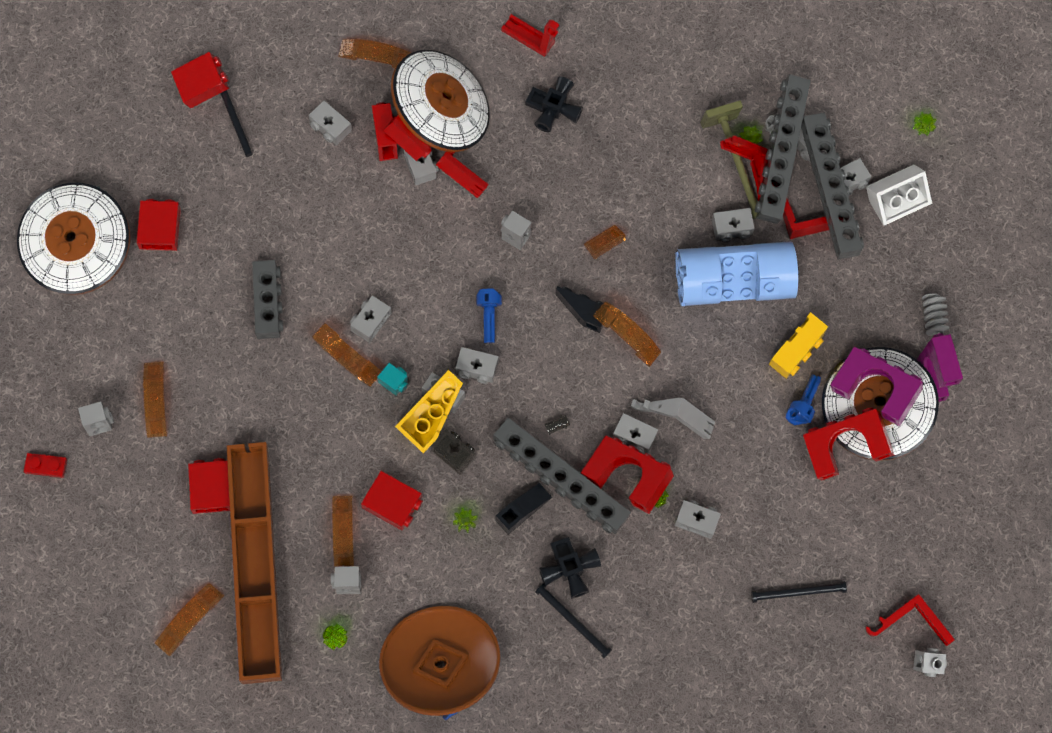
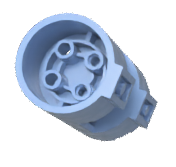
[675,241,798,306]

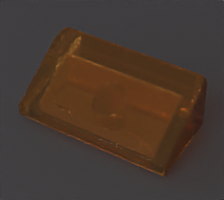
[584,225,626,260]

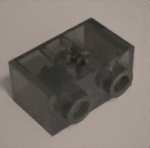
[431,429,476,475]

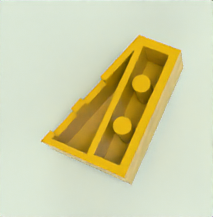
[769,312,828,379]

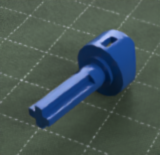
[476,289,502,343]
[786,374,821,426]

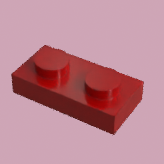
[23,453,67,478]

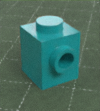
[377,363,408,396]

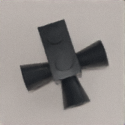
[525,76,583,132]
[539,537,601,599]

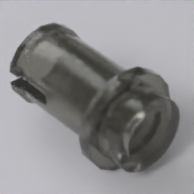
[544,415,570,435]

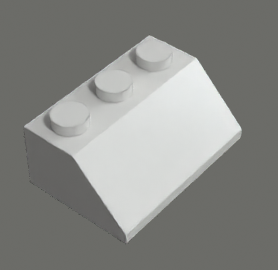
[866,165,932,225]

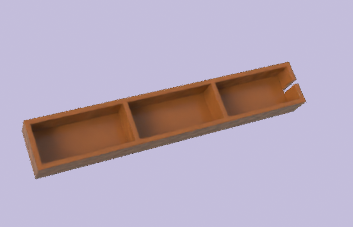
[227,442,282,684]

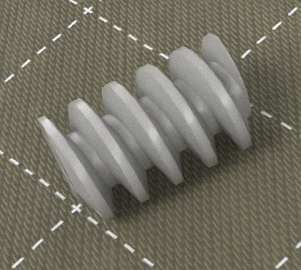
[922,294,950,336]

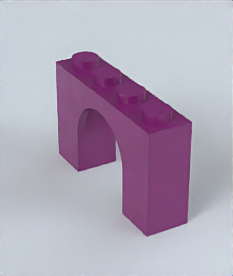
[917,333,963,402]
[830,347,923,427]

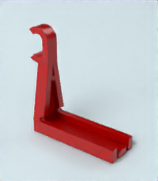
[501,14,559,57]
[720,136,771,204]
[436,151,489,198]
[772,182,844,239]
[865,594,955,646]

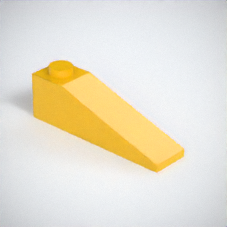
[395,370,463,453]

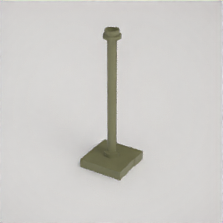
[700,100,757,219]

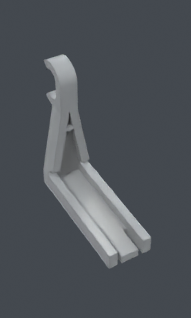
[631,398,715,439]

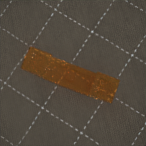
[338,39,411,68]
[593,301,661,367]
[312,323,382,387]
[143,362,167,438]
[332,496,354,573]
[155,583,224,657]

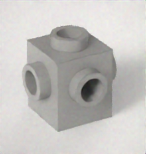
[913,647,947,677]

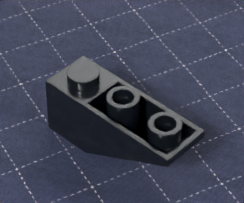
[555,286,610,333]
[495,483,552,535]

